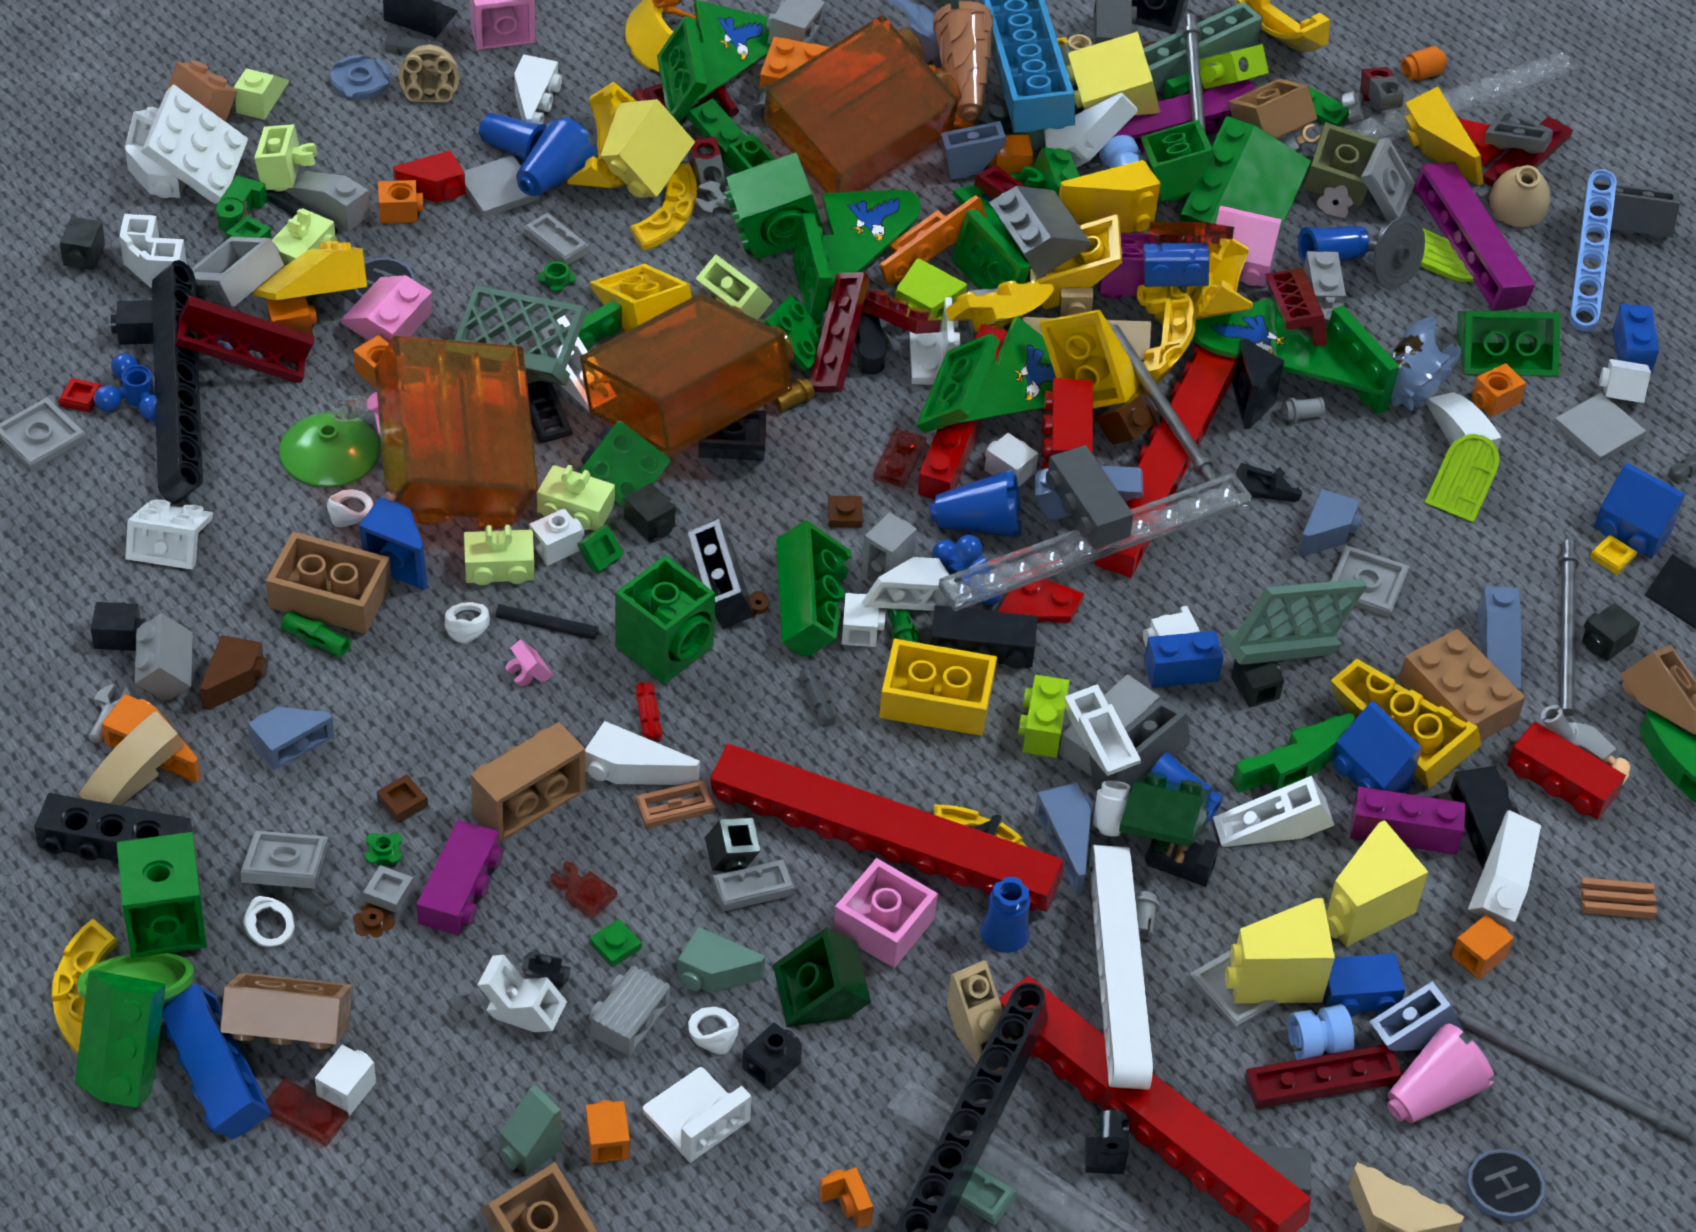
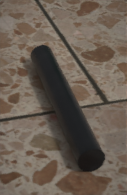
[496,604,599,640]

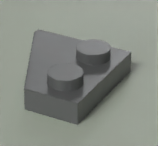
[1485,110,1553,154]

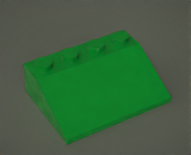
[1180,116,1311,241]

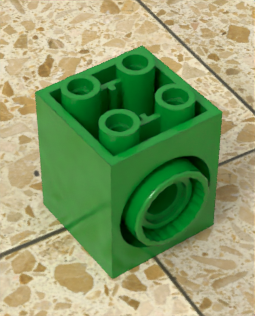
[724,152,825,259]
[615,555,715,685]
[117,832,207,958]

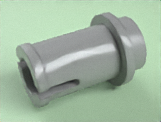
[1281,397,1325,423]
[1135,891,1160,940]

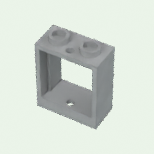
[191,237,284,308]

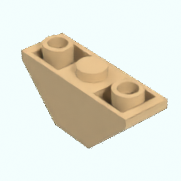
[947,960,1012,1072]
[1349,1162,1464,1232]

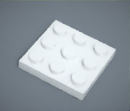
[141,84,248,204]

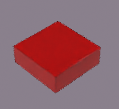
[58,378,102,413]

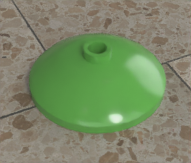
[279,412,380,487]
[77,953,194,1006]

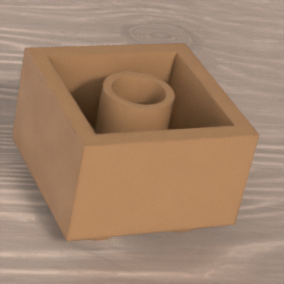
[1228,79,1317,141]

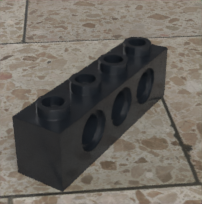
[34,793,193,865]

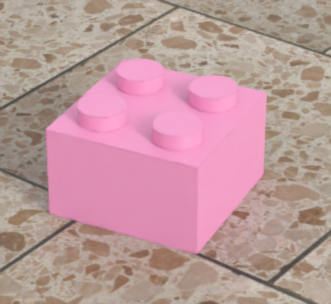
[833,858,938,968]

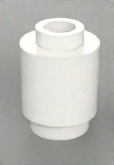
[1093,780,1131,837]

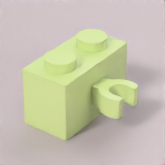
[254,124,318,192]
[272,208,337,271]
[696,254,773,326]
[537,465,615,531]
[464,525,535,585]

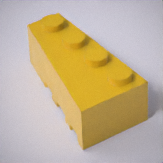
[1331,659,1481,789]

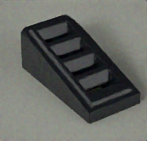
[517,381,573,443]

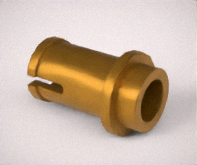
[771,379,815,413]

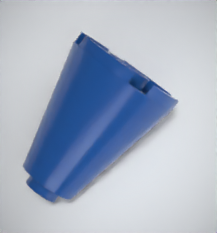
[516,117,598,196]
[930,470,1022,537]

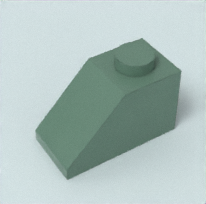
[677,927,765,993]
[499,1085,562,1176]

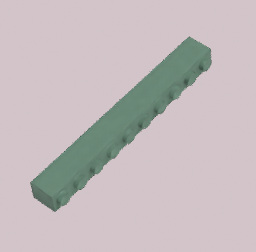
[1012,2,1263,151]

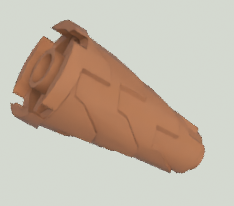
[933,1,993,121]

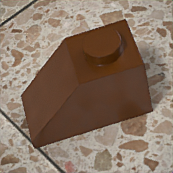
[1095,384,1157,445]
[200,635,268,710]

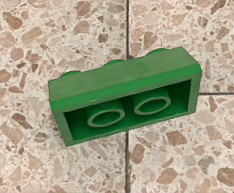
[1140,119,1214,201]
[1457,311,1561,376]
[75,969,166,1108]

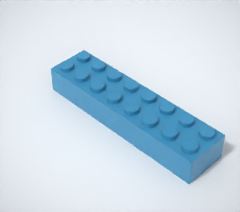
[979,0,1075,133]

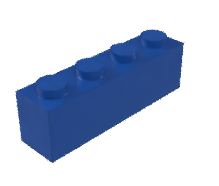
[162,983,272,1139]

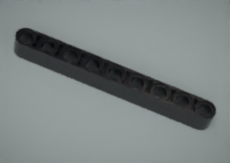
[152,260,203,504]
[893,983,1048,1232]

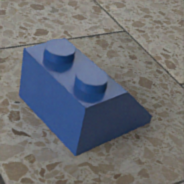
[1594,462,1685,559]
[359,497,428,590]
[1332,701,1422,793]

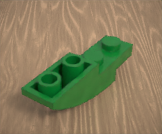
[688,99,776,174]
[1639,709,1696,803]
[1231,712,1356,793]

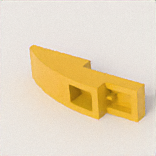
[945,281,1054,332]

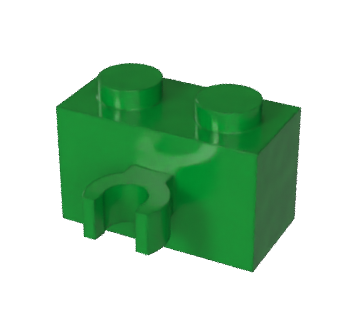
[1019,147,1080,196]

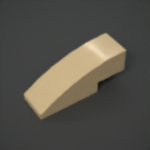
[79,710,184,806]

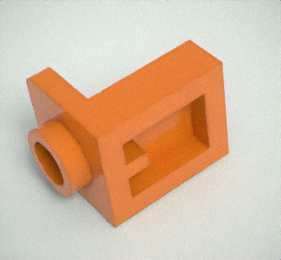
[819,1167,873,1229]

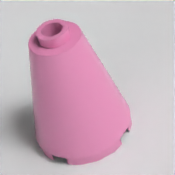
[1387,1024,1494,1124]

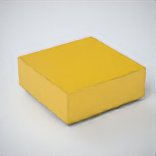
[1590,535,1637,575]

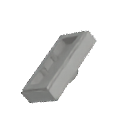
[524,212,589,265]
[713,859,794,912]

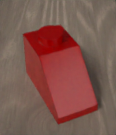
[393,150,466,202]

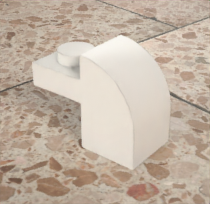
[478,955,567,1032]

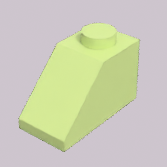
[234,68,289,120]

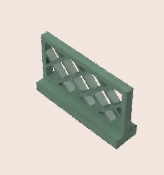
[443,285,588,386]
[1221,579,1367,665]

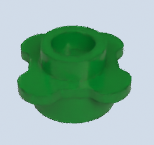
[538,261,576,292]
[365,833,402,866]

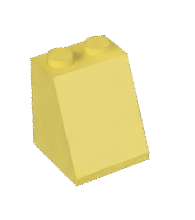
[1066,31,1160,115]
[600,99,695,198]
[1326,820,1428,947]
[1225,898,1335,1004]

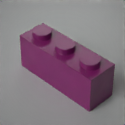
[1350,787,1465,855]
[416,820,504,936]

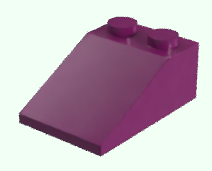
[1096,232,1157,300]

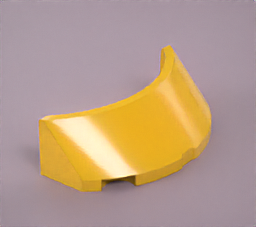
[625,0,673,72]
[1235,0,1330,52]
[567,81,636,188]
[1186,230,1253,319]
[1135,285,1196,397]

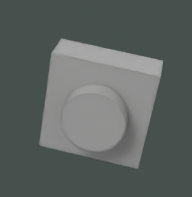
[363,865,414,913]

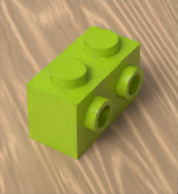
[1018,674,1070,758]

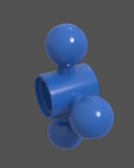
[94,353,156,421]
[932,535,1003,605]

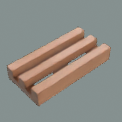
[635,780,715,829]
[1580,877,1657,919]

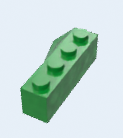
[776,520,852,656]

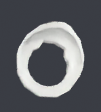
[327,489,374,527]
[444,602,490,644]
[243,896,295,948]
[688,1007,739,1055]

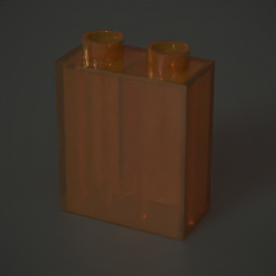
[763,14,961,193]
[579,293,794,456]
[375,336,538,529]

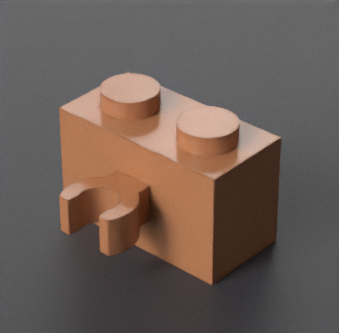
[167,60,237,122]

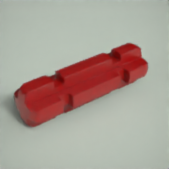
[635,681,662,742]

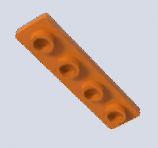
[879,195,986,286]

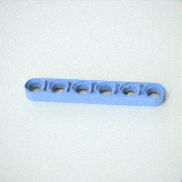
[1569,169,1617,332]

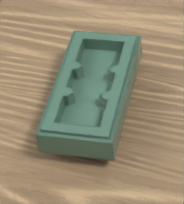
[944,1163,1017,1226]

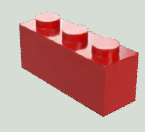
[1507,721,1626,820]

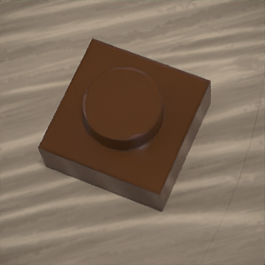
[828,496,863,528]
[377,774,428,823]

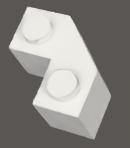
[119,214,187,288]

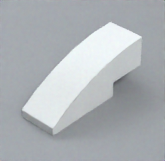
[1425,392,1502,449]
[1065,684,1141,776]

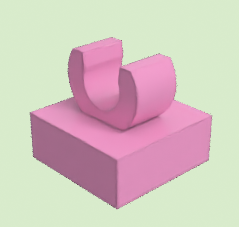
[505,639,553,686]

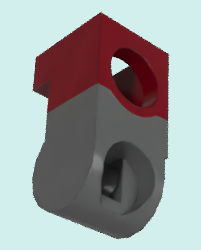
[1360,67,1403,110]
[688,137,726,194]

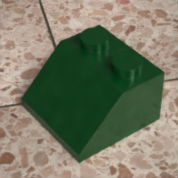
[1119,772,1212,847]
[773,927,871,1027]

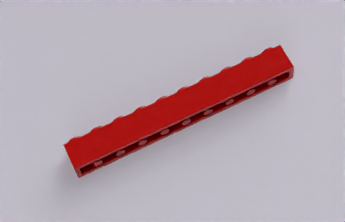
[1091,344,1236,578]
[710,743,1063,912]
[999,975,1311,1232]

